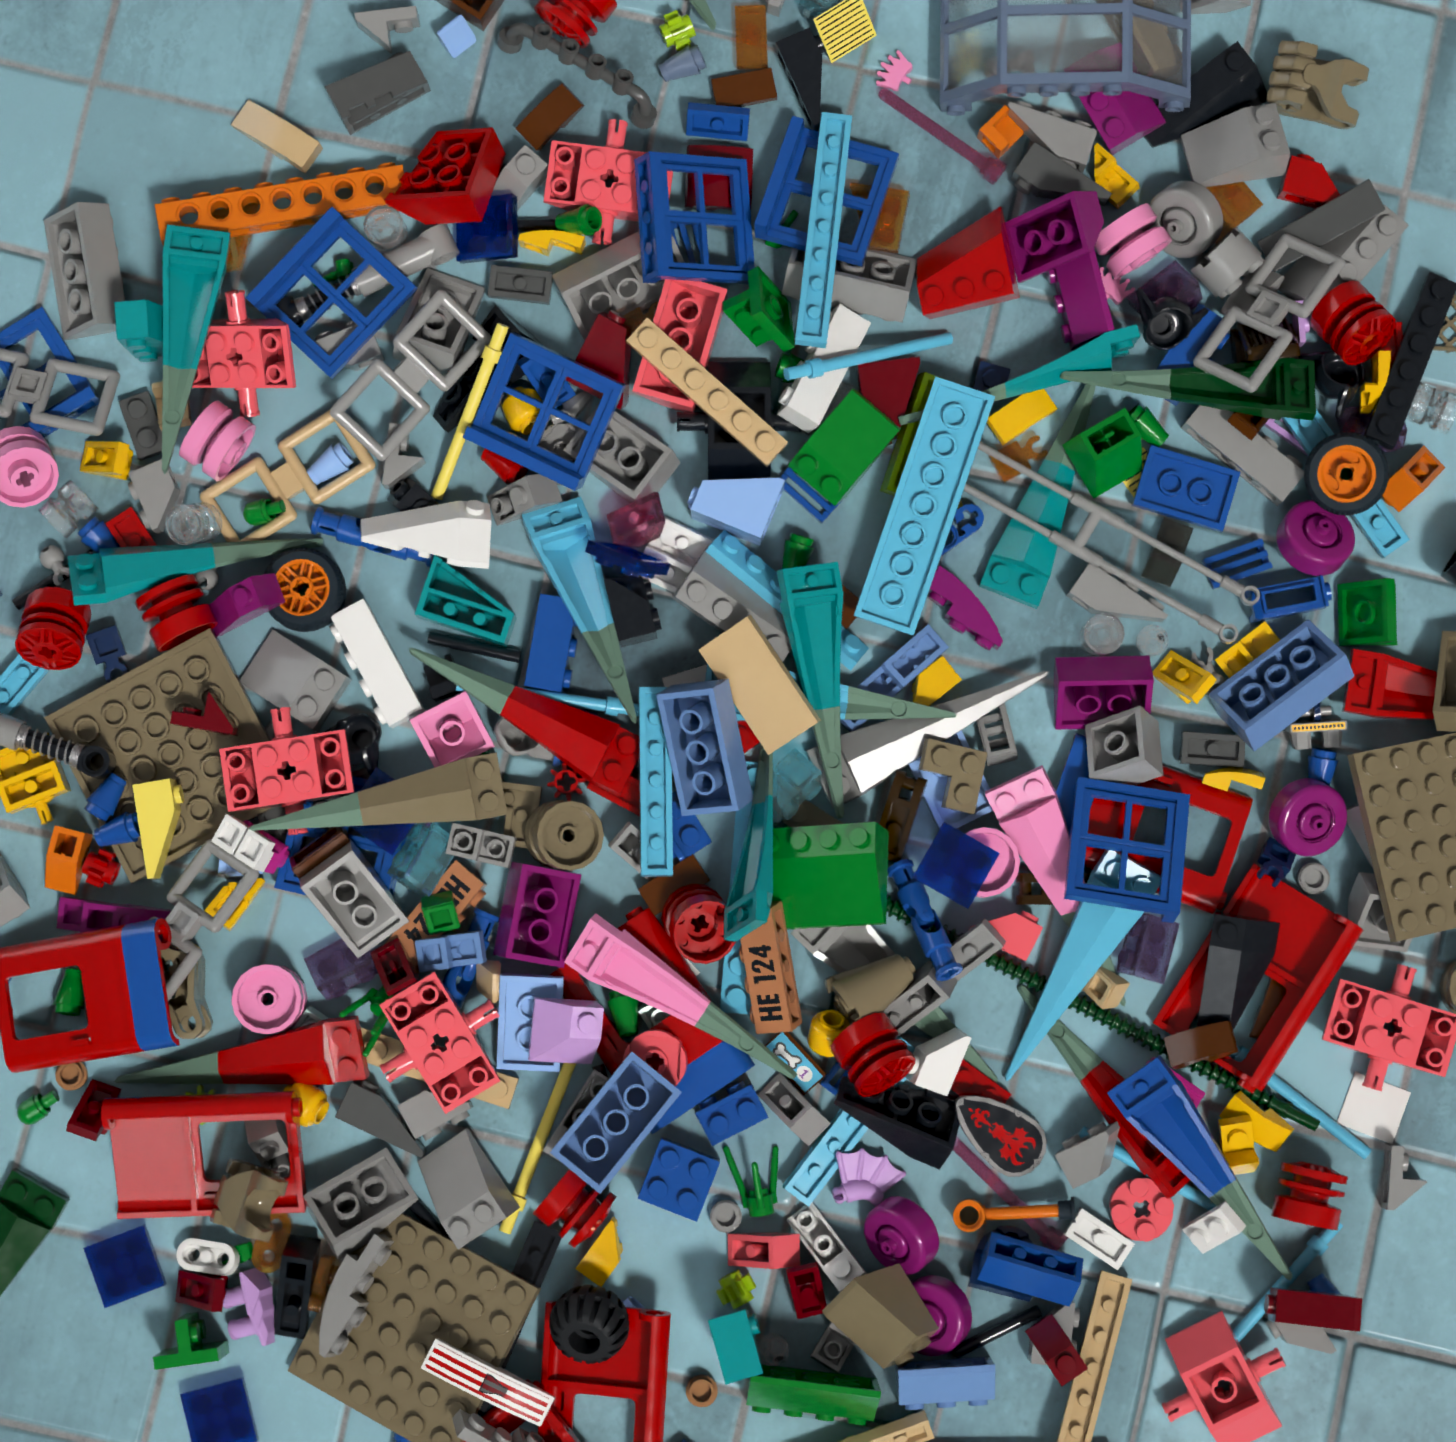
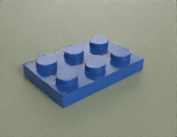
[1132,445,1240,532]

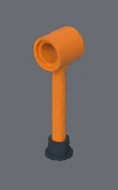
[953,1197,1076,1232]

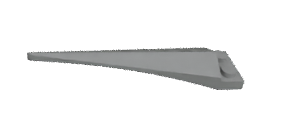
[806,671,1049,809]

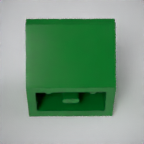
[1062,408,1142,499]

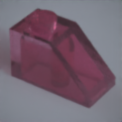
[607,492,665,548]

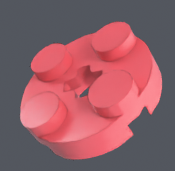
[623,1029,688,1086]
[1109,1177,1174,1242]

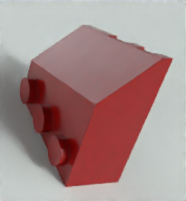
[384,127,506,225]
[917,206,1020,319]

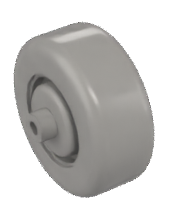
[1148,181,1223,259]

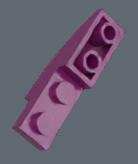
[928,566,1003,651]
[56,897,172,942]

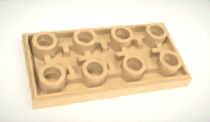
[698,614,821,755]

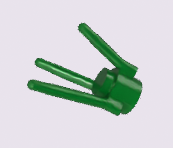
[339,985,392,1057]
[723,1145,779,1217]

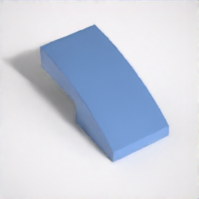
[415,930,487,972]

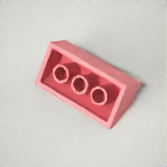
[632,279,728,412]

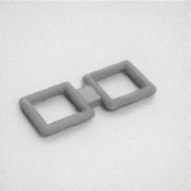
[1193,234,1345,393]
[330,290,492,461]
[0,348,120,436]
[149,839,259,1002]

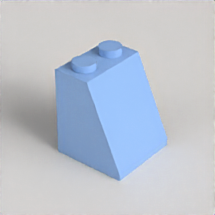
[687,478,785,546]

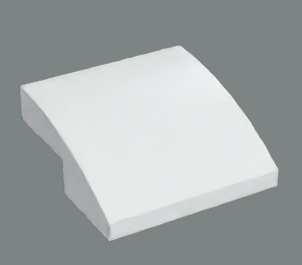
[634,515,715,593]

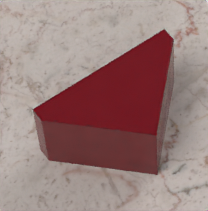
[370,937,421,996]

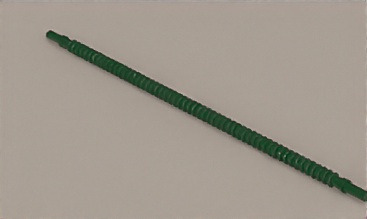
[887,895,1320,1131]

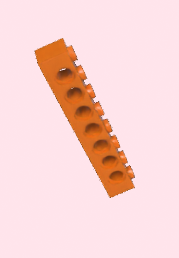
[154,162,404,247]

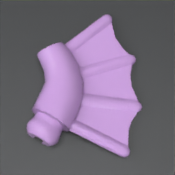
[832,1148,906,1206]

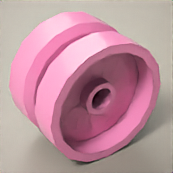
[1094,203,1172,279]
[179,400,256,482]
[0,426,59,508]
[947,827,1020,898]
[231,964,308,1034]

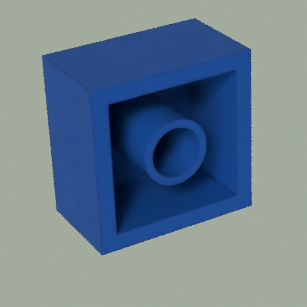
[638,1137,720,1222]

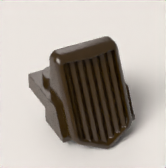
[1230,317,1300,363]

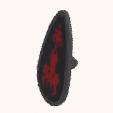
[954,1095,1047,1177]

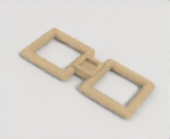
[199,410,376,542]

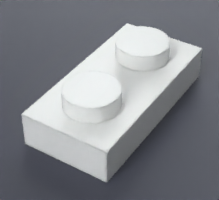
[1182,1201,1246,1254]
[1063,1207,1135,1270]

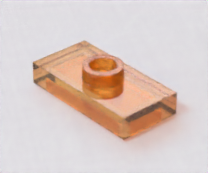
[735,5,768,69]

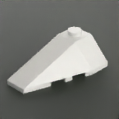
[360,500,491,569]

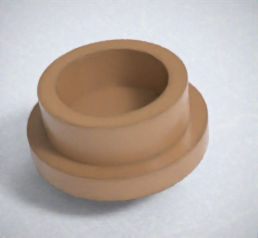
[55,1062,88,1090]
[686,1374,718,1407]

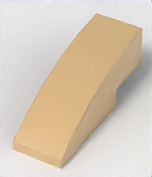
[231,100,323,174]

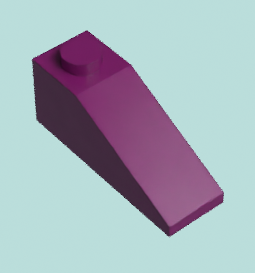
[209,573,286,637]

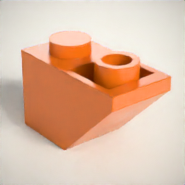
[45,825,93,895]

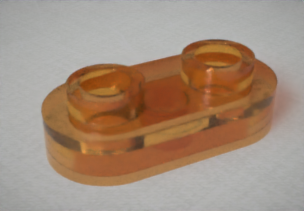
[252,1213,293,1273]

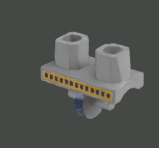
[1285,703,1347,750]

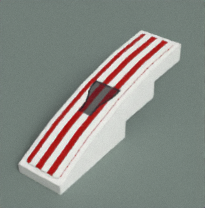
[421,1338,556,1427]

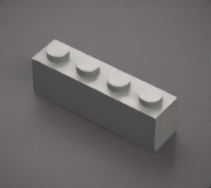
[1181,405,1304,506]

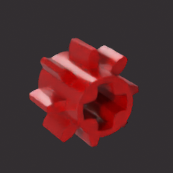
[547,763,587,801]
[82,848,121,888]

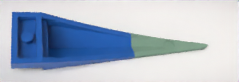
[1107,1055,1292,1280]

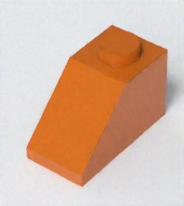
[1382,445,1446,512]

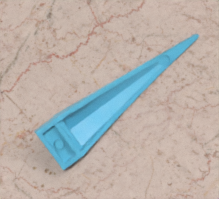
[1005,850,1161,1081]

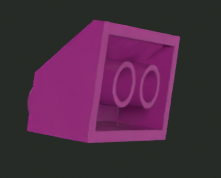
[1063,43,1166,155]
[1005,191,1104,283]
[1046,249,1115,351]
[1054,655,1154,730]
[493,862,581,968]

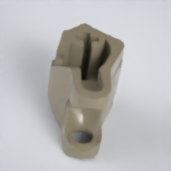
[1267,40,1369,129]
[160,944,213,1039]
[210,1158,288,1243]

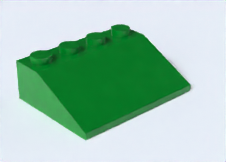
[772,822,889,929]
[746,1364,881,1425]

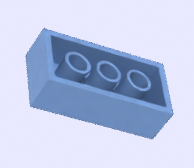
[1208,619,1354,751]
[656,678,753,816]
[550,1052,682,1194]

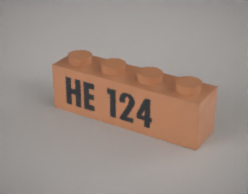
[384,860,487,975]
[739,900,802,1034]

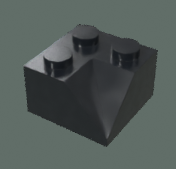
[604,575,662,648]

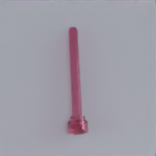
[879,88,1007,185]
[953,1137,1068,1251]

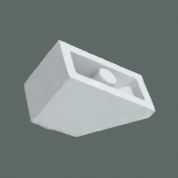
[905,1028,972,1096]

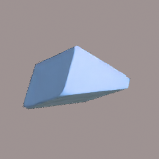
[437,14,476,58]

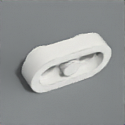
[176,1238,240,1276]

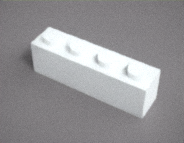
[777,304,871,434]
[329,599,425,729]

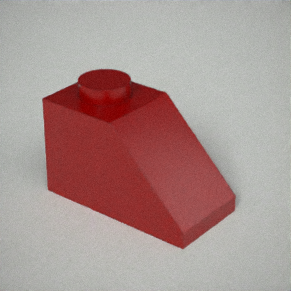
[1277,154,1340,209]

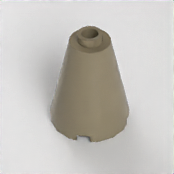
[824,954,916,1025]

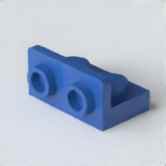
[672,790,712,862]
[695,1081,769,1146]

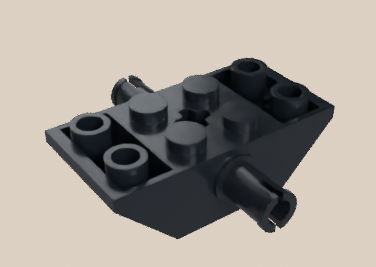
[677,362,802,480]

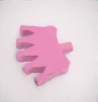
[876,50,913,92]
[1100,267,1135,305]

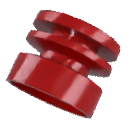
[534,0,617,48]
[1310,280,1396,365]
[135,574,218,652]
[15,587,92,670]
[661,883,736,964]
[831,1012,916,1097]
[1271,1161,1348,1230]
[533,1169,617,1248]

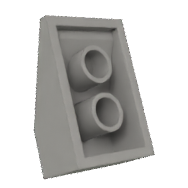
[1180,103,1290,187]
[393,268,485,376]
[563,404,681,512]
[239,630,352,732]
[299,838,409,958]
[418,1128,520,1250]
[303,1147,418,1261]

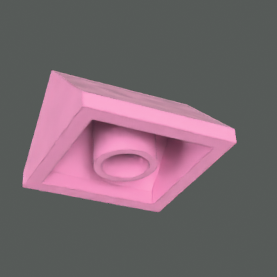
[409,691,495,768]

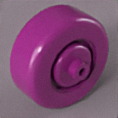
[1276,500,1355,576]
[1269,778,1347,856]
[864,1196,939,1275]
[912,1275,972,1356]

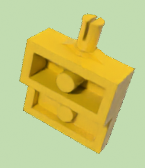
[0,732,71,825]

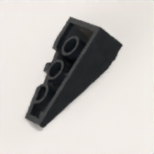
[1144,41,1267,148]
[433,305,541,433]
[1197,911,1280,1030]
[834,1076,960,1170]

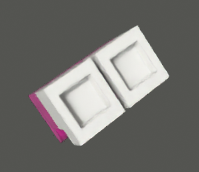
[211,814,290,874]

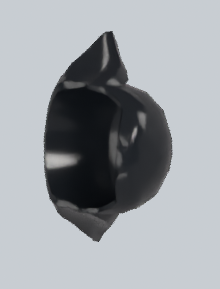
[1136,288,1209,350]
[1299,350,1365,418]
[325,713,382,780]

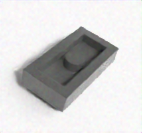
[488,265,553,305]
[118,391,162,461]
[1179,731,1245,768]

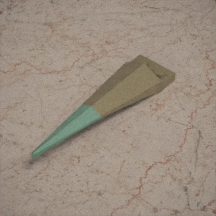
[249,752,508,831]

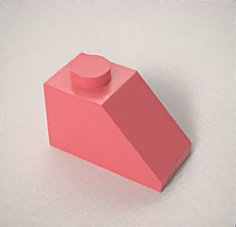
[969,910,1043,961]
[727,1232,800,1269]

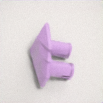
[223,1266,275,1346]

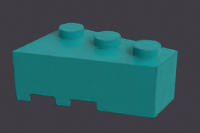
[114,299,163,362]
[415,555,517,647]
[708,1309,763,1385]

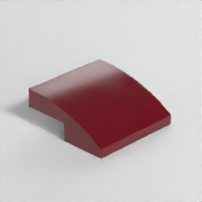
[685,145,753,211]

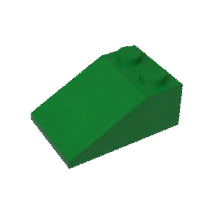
[788,388,901,506]

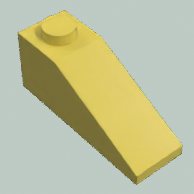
[132,778,184,879]

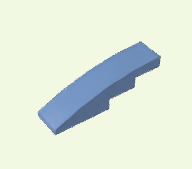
[840,624,949,732]

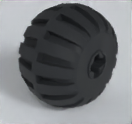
[550,1285,629,1364]

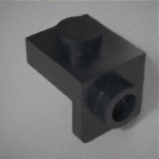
[387,477,438,512]

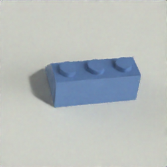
[895,1356,995,1410]

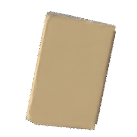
[476,960,501,1003]
[1082,966,1130,1009]

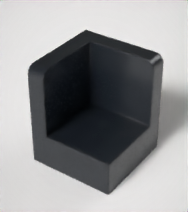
[424,654,461,702]

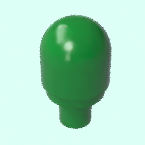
[243,498,286,526]
[17,1090,60,1125]

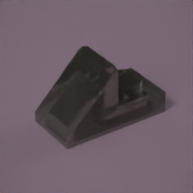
[1141,517,1194,588]

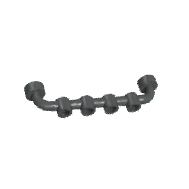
[497,23,657,129]

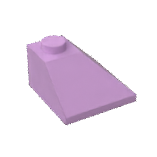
[528,997,604,1064]

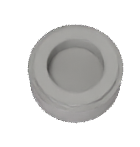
[1296,863,1330,894]
[710,1200,742,1233]

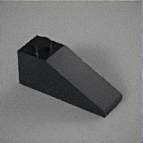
[775,27,825,131]
[274,1234,321,1339]

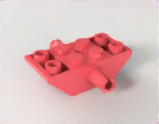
[543,119,673,245]
[192,290,296,418]
[219,707,355,836]
[1322,964,1456,1092]
[379,971,500,1114]
[1162,1310,1286,1442]

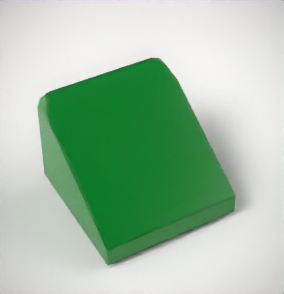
[421,891,460,935]

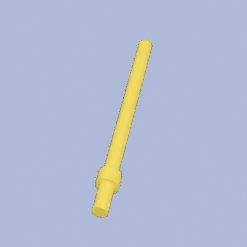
[431,323,509,500]
[499,1063,576,1234]

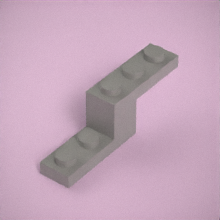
[883,918,1006,1036]

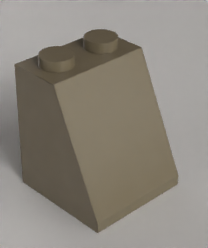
[822,1263,939,1369]

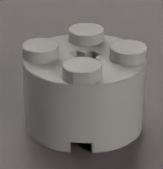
[1190,226,1265,299]

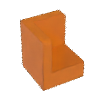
[977,105,1024,159]

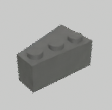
[324,50,431,135]

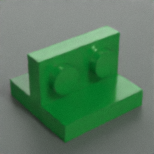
[722,266,795,352]
[1337,578,1397,647]
[153,1312,229,1370]

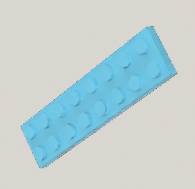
[854,376,995,636]

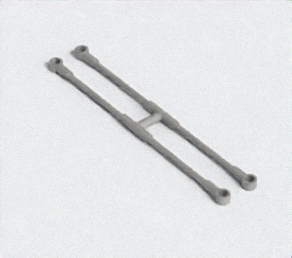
[964,441,1260,644]

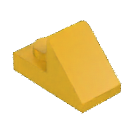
[80,441,133,480]
[1153,650,1217,704]
[1218,1115,1259,1175]

